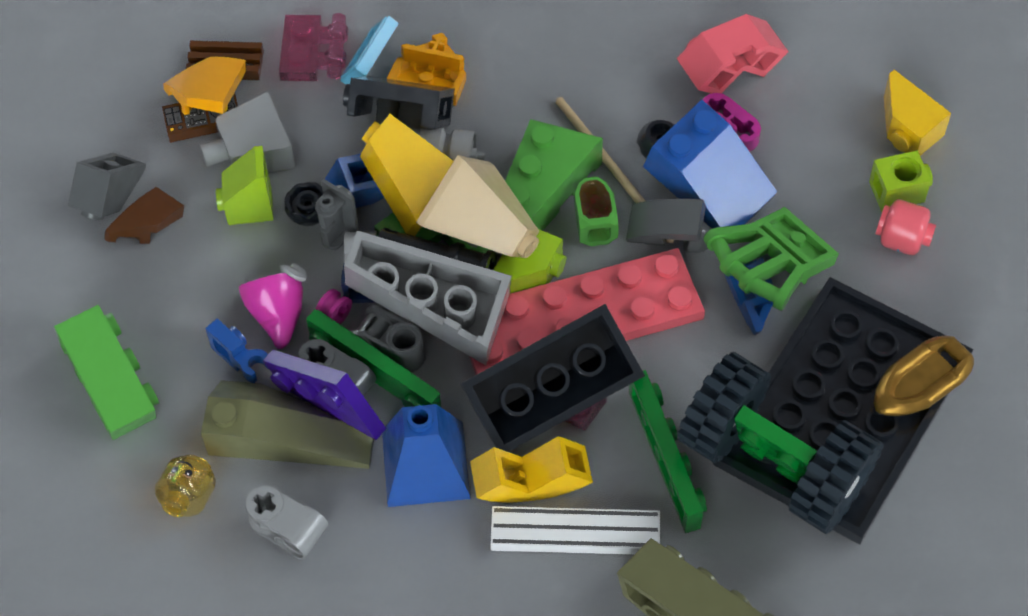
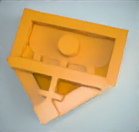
[387,32,466,106]
[163,57,246,115]

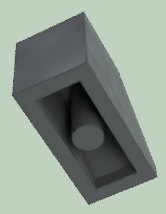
[68,152,146,220]

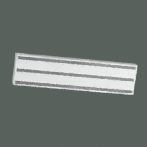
[491,506,660,555]

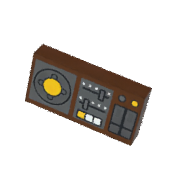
[162,93,238,143]

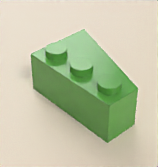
[505,119,603,231]
[54,304,159,441]

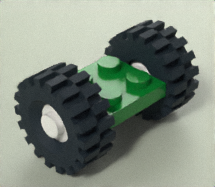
[677,352,884,534]

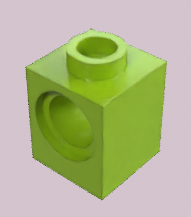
[869,150,933,212]

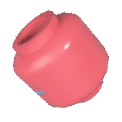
[875,199,936,255]

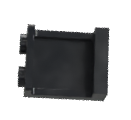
[343,76,455,129]

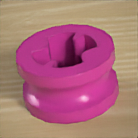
[315,289,352,325]

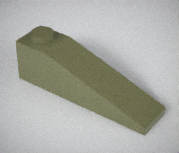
[201,380,374,469]

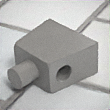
[200,92,296,173]

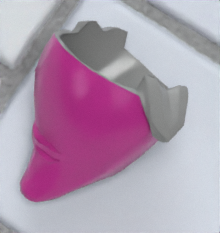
[238,263,307,349]

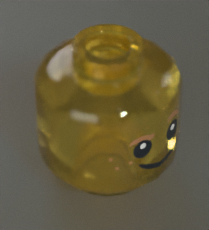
[154,454,216,517]

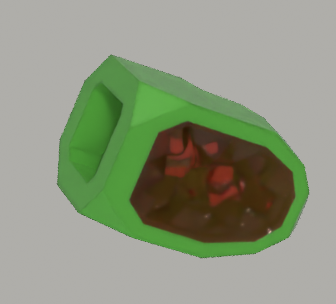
[574,177,619,246]

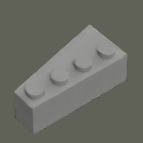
[344,231,511,365]

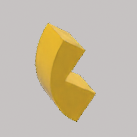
[470,436,593,503]

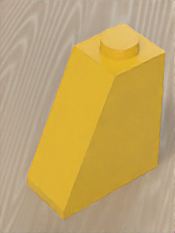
[360,114,454,236]

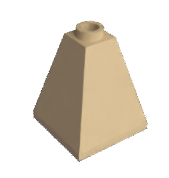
[416,155,539,258]

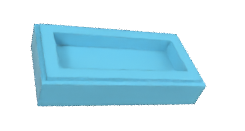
[340,16,399,85]

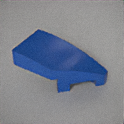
[724,258,773,335]

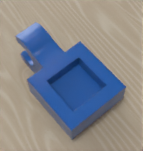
[205,318,269,383]

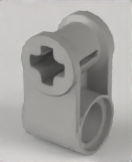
[246,486,328,560]

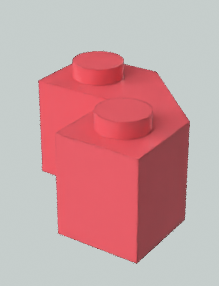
[676,14,789,94]

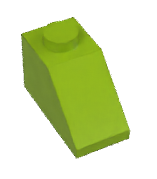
[215,146,274,225]
[493,229,567,294]

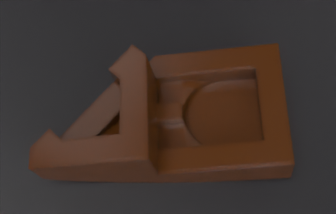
[104,187,184,244]

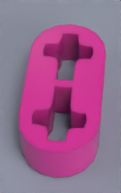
[702,93,761,152]

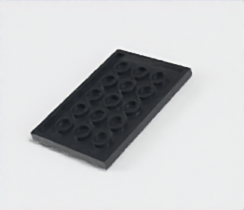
[712,277,974,545]

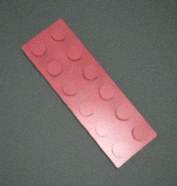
[469,248,705,375]

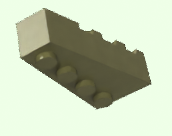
[617,538,774,616]

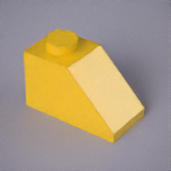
[884,70,951,156]

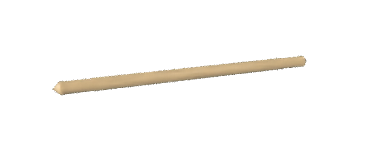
[555,97,674,243]

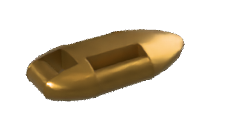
[874,335,974,416]

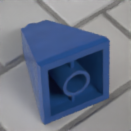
[382,404,470,507]

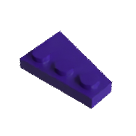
[263,349,387,440]

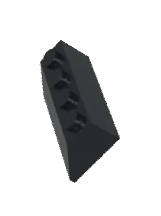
[460,304,645,452]

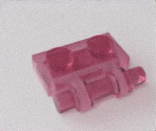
[279,13,349,81]

